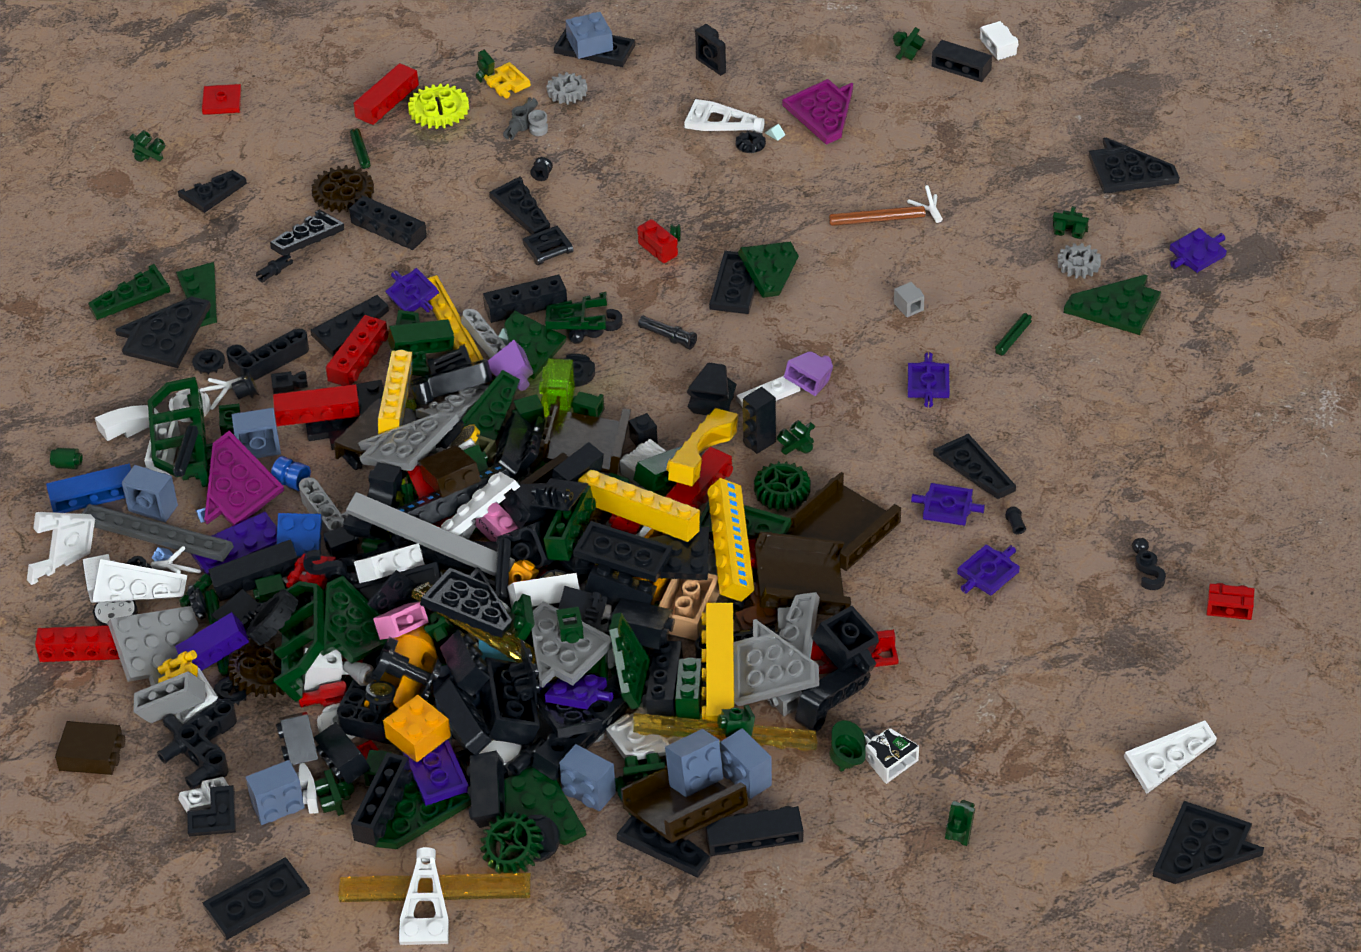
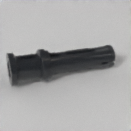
[638,315,697,350]

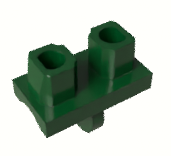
[893,27,926,61]
[129,130,166,162]
[1053,206,1089,239]
[777,420,815,455]
[424,612,457,645]
[622,753,665,782]
[314,769,355,816]
[945,800,975,846]

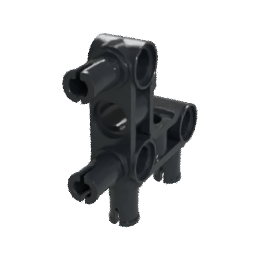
[157,698,237,790]

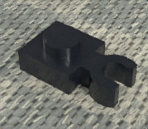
[271,371,308,394]

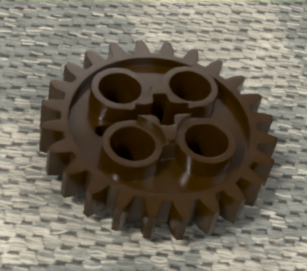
[311,165,374,213]
[228,643,285,698]

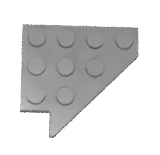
[358,412,459,471]
[531,601,613,688]
[108,606,198,686]
[733,619,819,706]

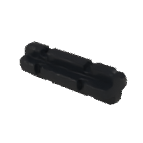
[342,450,363,470]

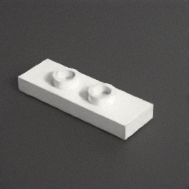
[736,376,800,408]

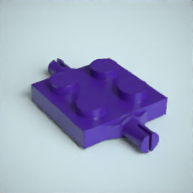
[1169,228,1227,273]
[385,268,439,312]
[908,352,950,408]
[911,483,985,526]
[957,544,1020,596]
[539,674,613,710]

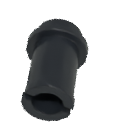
[1005,506,1026,535]

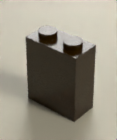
[418,445,481,498]
[55,721,126,775]

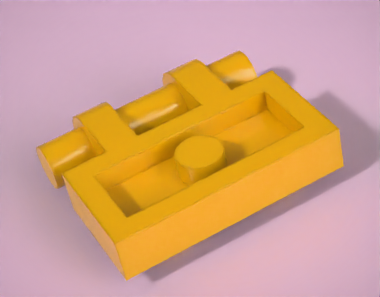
[484,62,531,99]
[158,650,198,683]

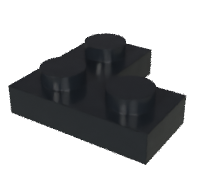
[187,785,236,836]

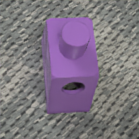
[488,340,533,391]
[784,351,833,396]

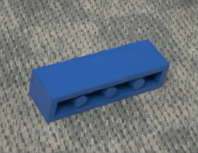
[46,463,131,513]

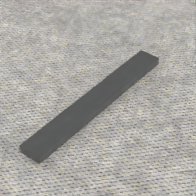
[81,504,234,562]

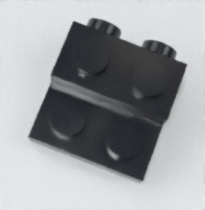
[695,24,726,76]

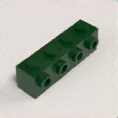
[544,485,596,561]

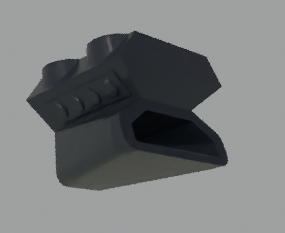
[687,363,737,415]
[496,520,557,569]

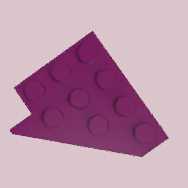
[782,79,853,145]
[204,431,284,526]

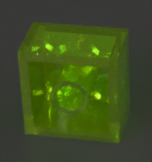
[539,358,575,417]

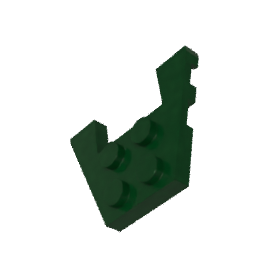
[545,292,608,330]

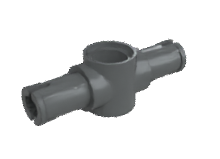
[503,97,538,140]

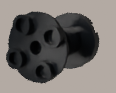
[370,636,442,700]

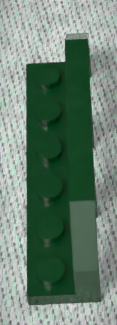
[147,377,210,487]
[274,581,324,702]

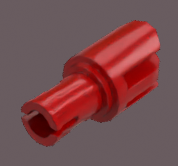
[299,681,348,708]

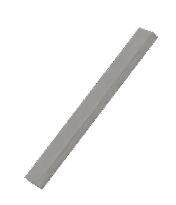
[346,492,515,576]

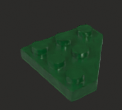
[738,241,799,298]
[504,311,566,379]
[609,612,650,709]

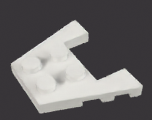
[27,512,95,585]
[606,703,691,760]

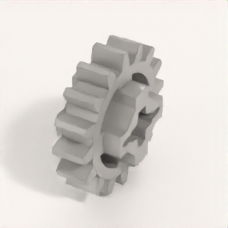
[547,72,587,105]
[1057,243,1101,279]

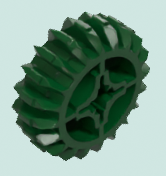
[754,461,811,512]
[480,812,544,876]

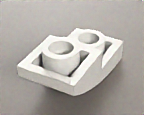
[296,763,319,814]
[178,777,229,812]

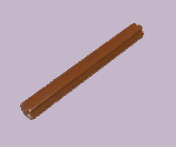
[829,206,926,226]

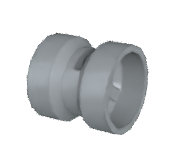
[528,110,548,136]

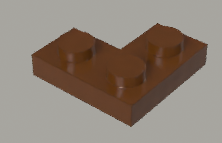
[734,582,778,630]

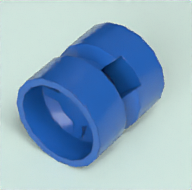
[271,456,311,491]

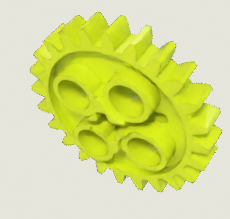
[408,83,469,129]

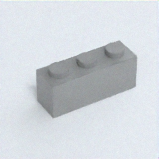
[133,671,205,723]

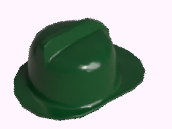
[829,720,866,772]

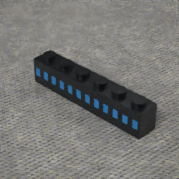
[389,464,511,539]

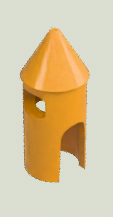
[364,623,437,709]

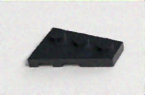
[178,170,247,213]

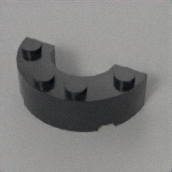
[343,462,402,541]

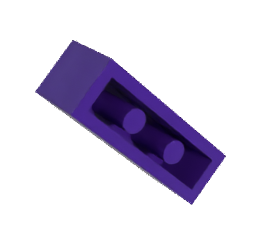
[175,612,249,671]

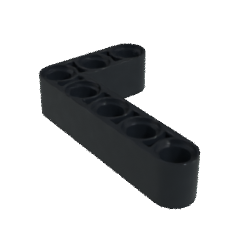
[337,649,393,744]

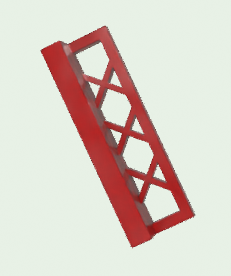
[810,629,899,674]

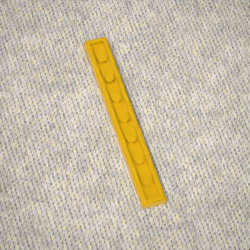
[427,275,493,384]

